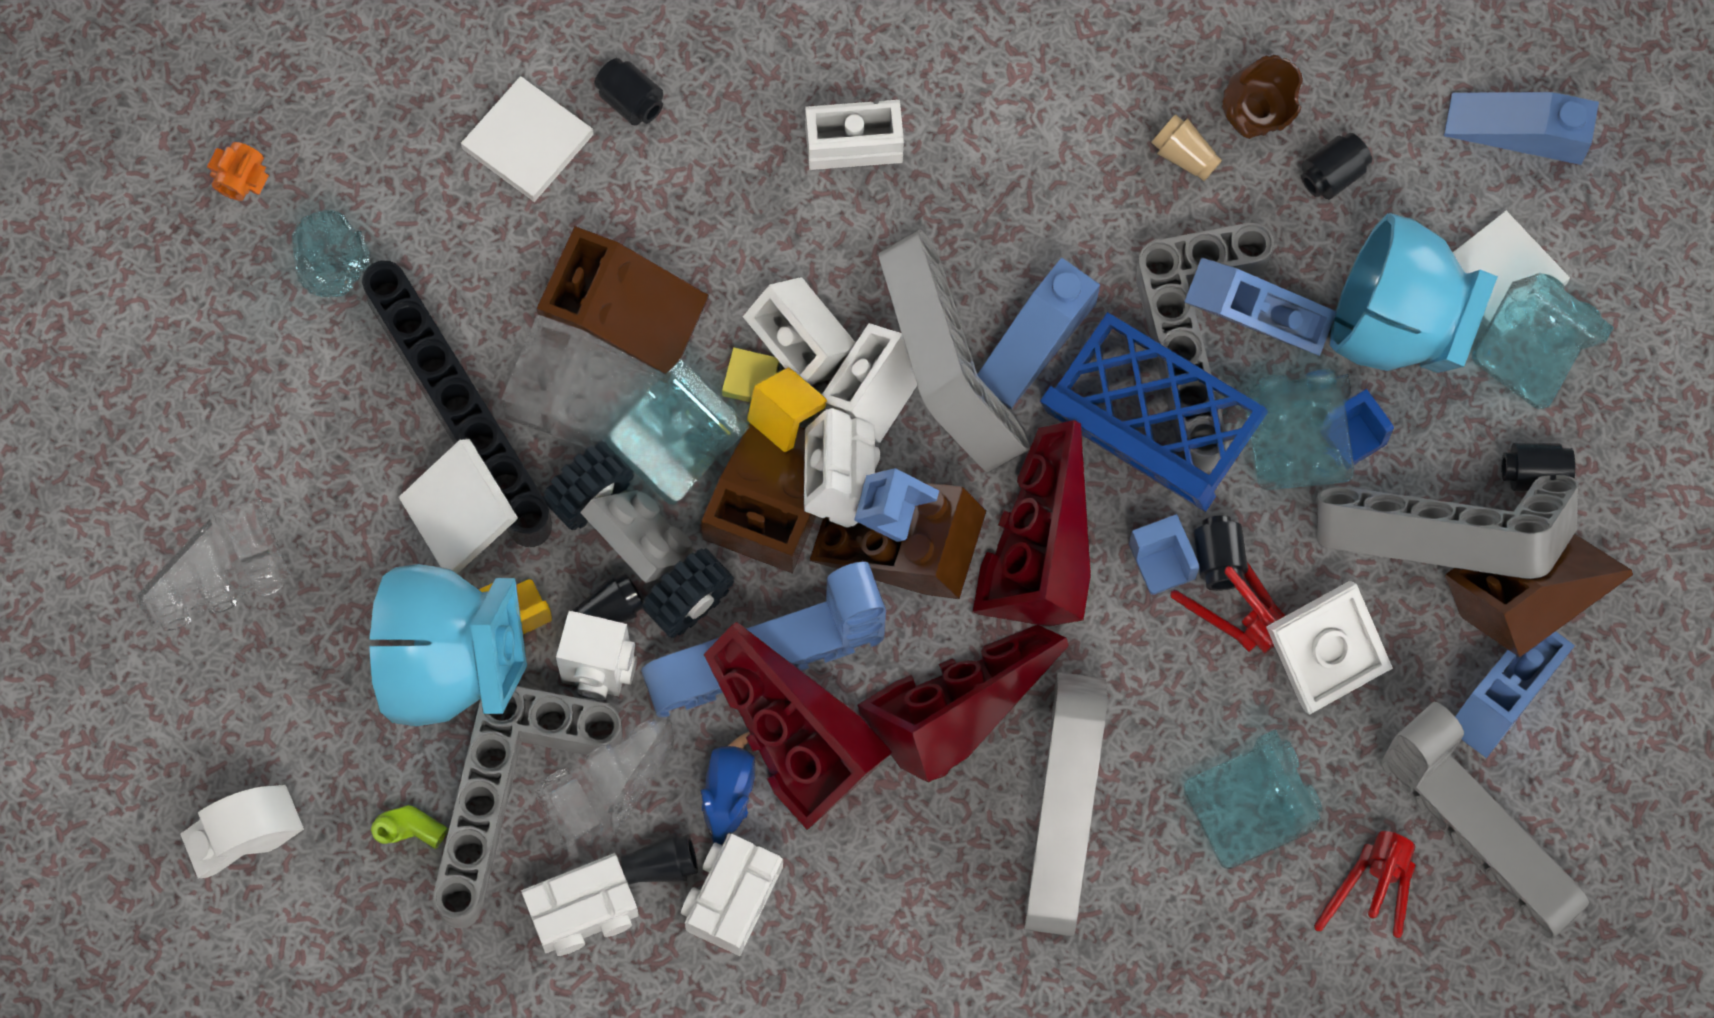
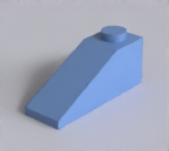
[1444,92,1599,165]
[1184,257,1337,356]
[977,258,1100,409]
[1455,631,1575,758]

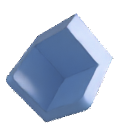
[854,468,939,542]
[1129,514,1199,595]

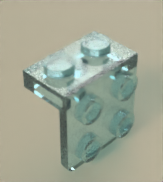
[1472,272,1614,409]
[606,360,750,505]
[1247,369,1354,490]
[1184,729,1322,869]

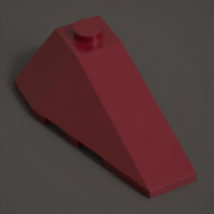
[973,420,1091,627]
[703,622,893,830]
[857,625,1069,783]

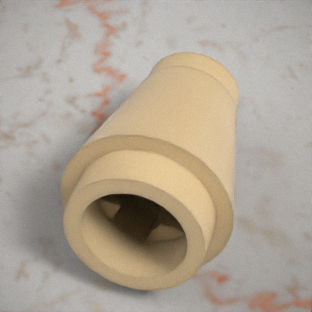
[1151,114,1222,181]

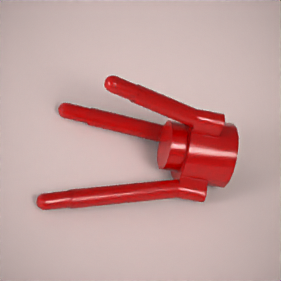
[1170,562,1286,654]
[1314,831,1416,938]

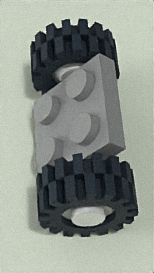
[543,441,735,638]

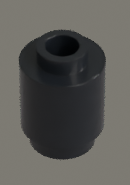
[594,58,663,126]
[1301,133,1372,200]
[1501,443,1575,491]
[1194,515,1248,591]

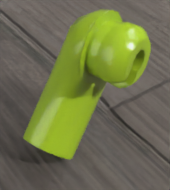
[371,805,449,849]

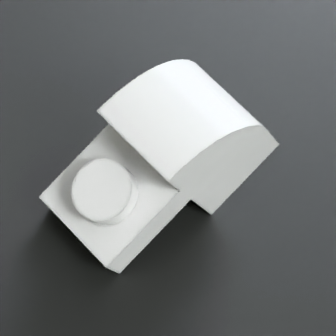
[180,785,304,879]

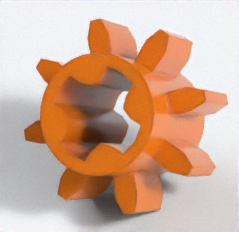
[207,142,269,201]

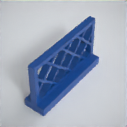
[1040,312,1268,512]

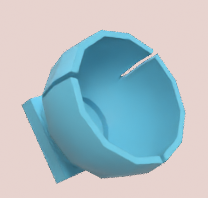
[1330,213,1498,373]
[369,564,527,726]

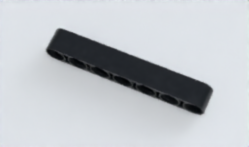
[362,260,552,547]

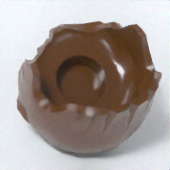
[1222,55,1303,139]

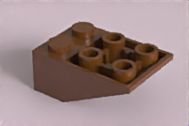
[536,226,709,380]
[701,423,817,574]
[809,482,987,599]
[1445,534,1633,657]

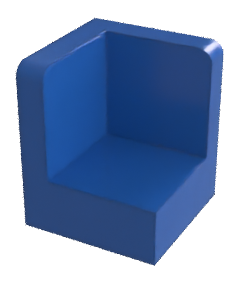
[1320,389,1394,469]

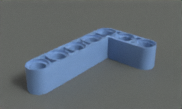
[641,562,886,717]

